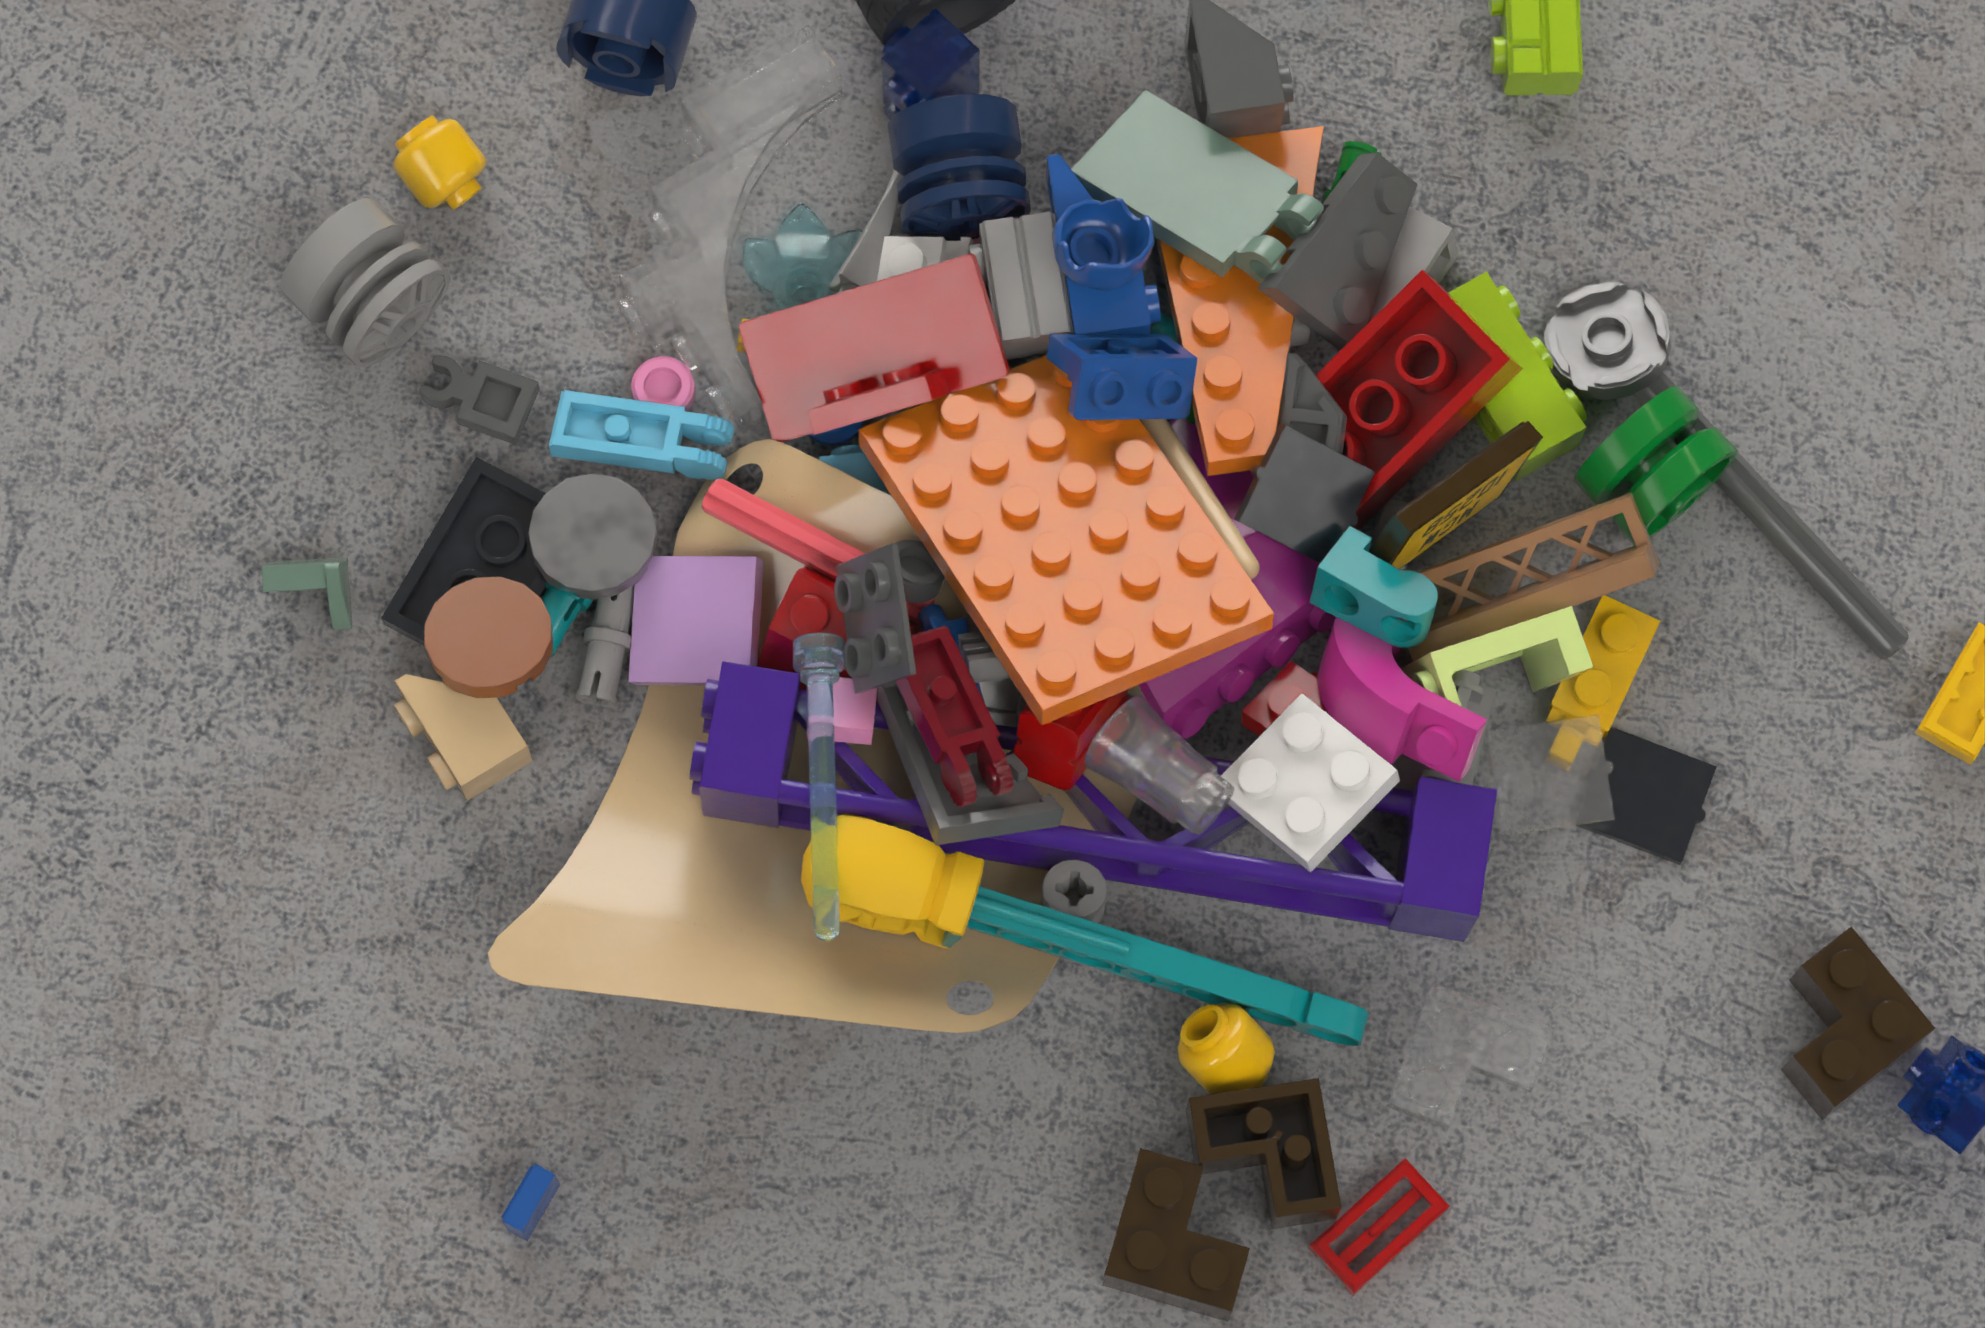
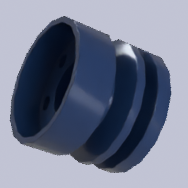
[888,94,1031,241]

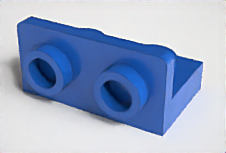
[1047,334,1198,420]

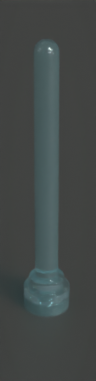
[793,633,845,942]

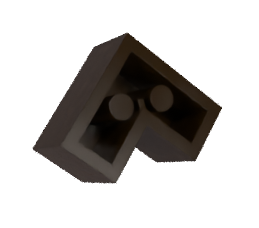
[1781,926,1935,1120]
[1186,1078,1342,1229]
[1102,1148,1250,1322]

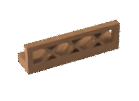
[1408,492,1660,662]

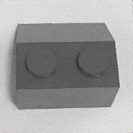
[1184,0,1294,138]

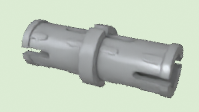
[576,584,635,708]

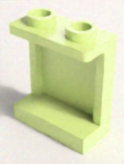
[1401,606,1593,707]

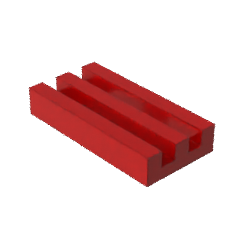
[1308,1158,1450,1297]

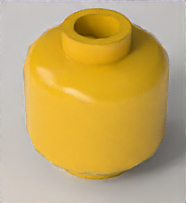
[393,115,486,211]
[1177,1003,1275,1095]

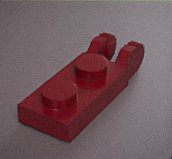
[896,626,1014,807]

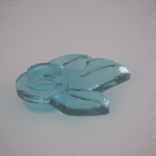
[743,203,863,310]

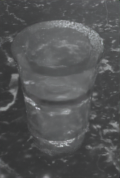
[1084,695,1234,835]

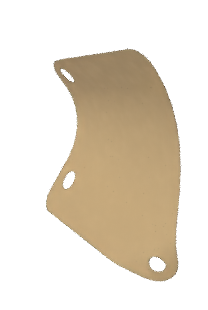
[488,439,1158,1033]

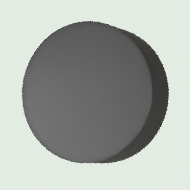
[896,540,945,603]

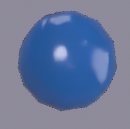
[1052,198,1154,291]

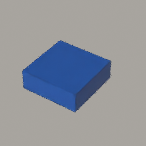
[501,1164,560,1241]

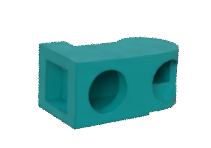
[1310,526,1438,647]

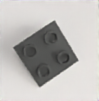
[834,543,916,694]

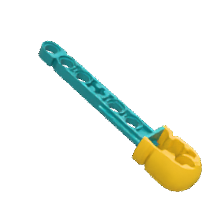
[801,814,1369,1046]

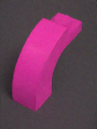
[1317,617,1488,782]

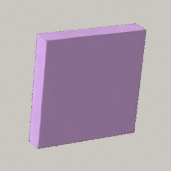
[628,556,764,686]

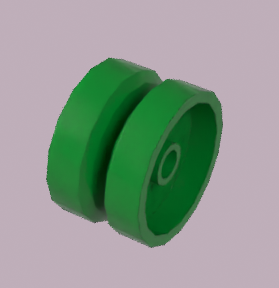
[1574,386,1738,546]

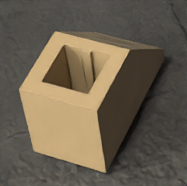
[393,674,533,801]

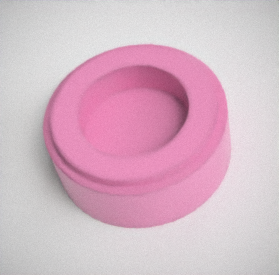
[631,356,695,412]

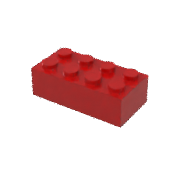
[1277,270,1523,531]

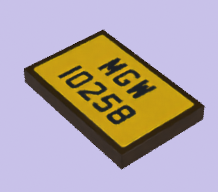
[1369,421,1543,569]

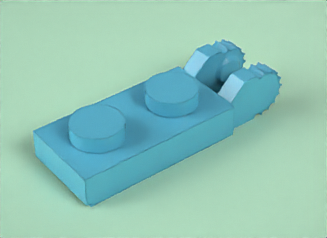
[549,390,735,481]

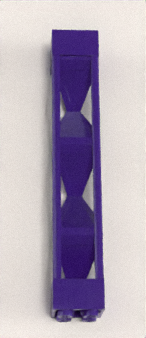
[690,661,1497,942]

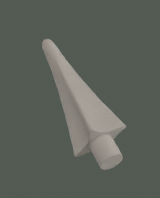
[828,170,904,292]

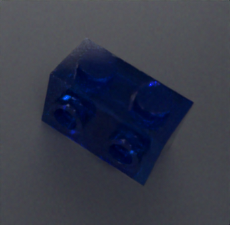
[881,8,980,120]

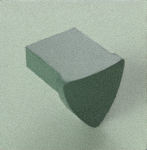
[261,557,352,630]

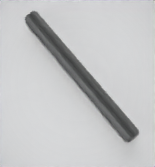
[1633,372,1909,660]

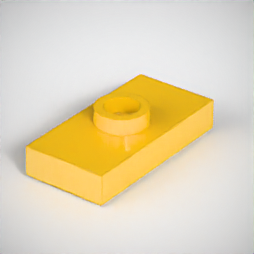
[1915,622,1985,765]

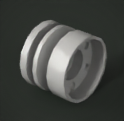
[279,198,451,367]

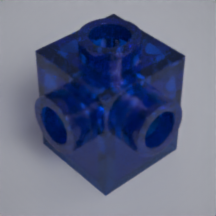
[1897,1035,1985,1154]

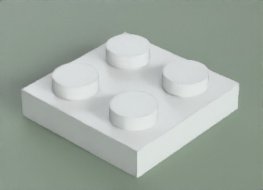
[1213,694,1400,872]

